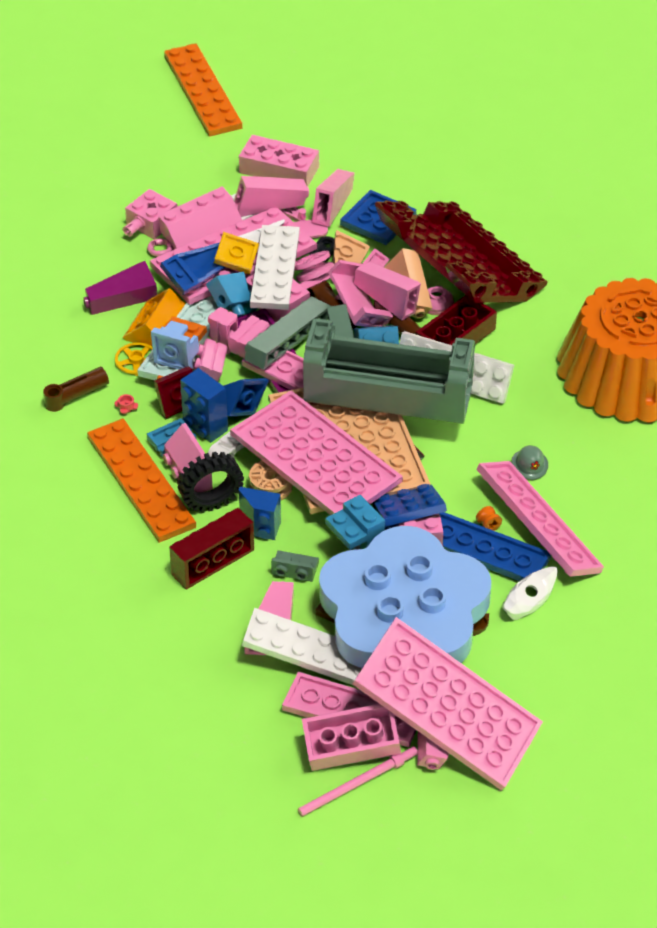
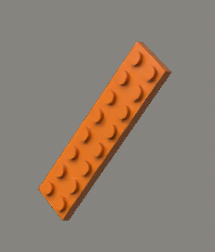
[164,43,243,137]
[87,418,196,543]

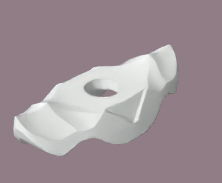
[502,567,557,620]

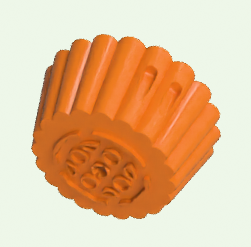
[557,278,657,423]

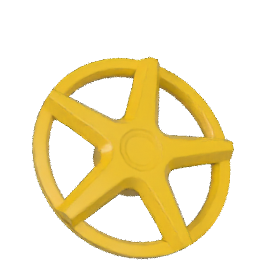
[115,342,153,376]

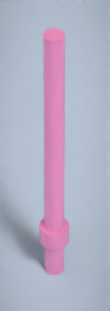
[298,746,418,817]

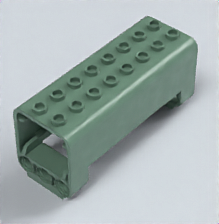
[303,318,475,424]

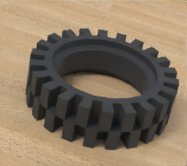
[177,452,244,512]

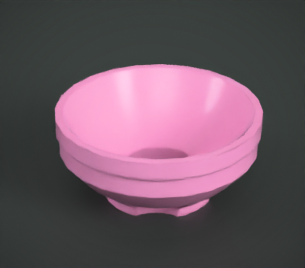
[427,286,454,315]

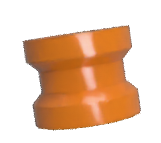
[476,506,502,531]

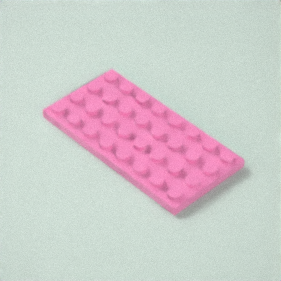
[150,208,317,305]
[230,390,403,515]
[352,617,543,791]

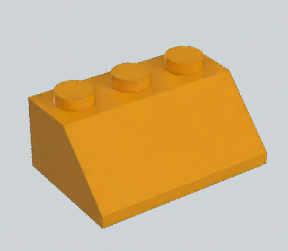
[122,288,185,346]

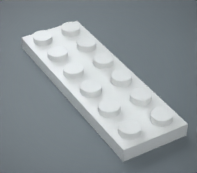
[250,225,300,310]
[399,331,514,404]
[241,608,362,685]

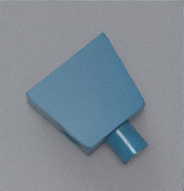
[206,272,251,317]

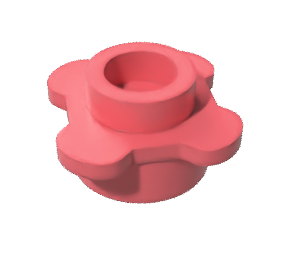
[115,394,138,414]

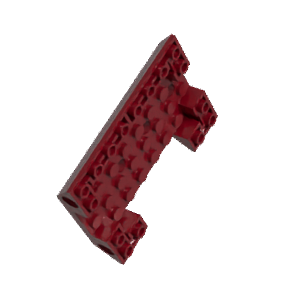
[375,200,548,303]

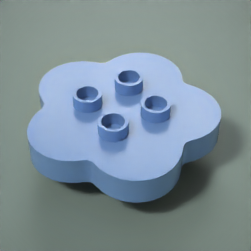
[319,526,491,668]

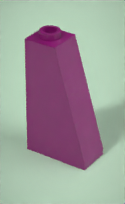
[83,261,157,315]

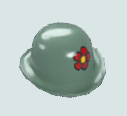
[512,445,548,480]

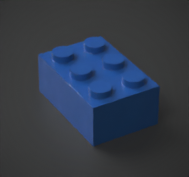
[180,368,228,443]

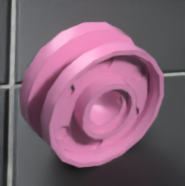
[294,251,334,282]

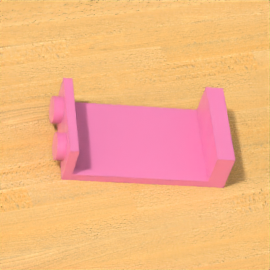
[328,260,393,327]

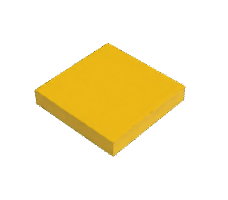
[214,232,259,275]

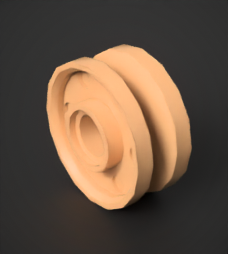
[249,460,293,500]

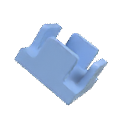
[151,321,199,369]

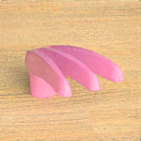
[280,207,306,221]

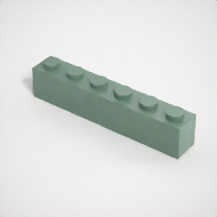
[245,296,331,370]

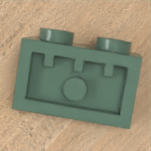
[271,550,319,582]

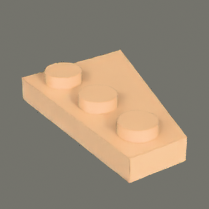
[333,230,370,264]

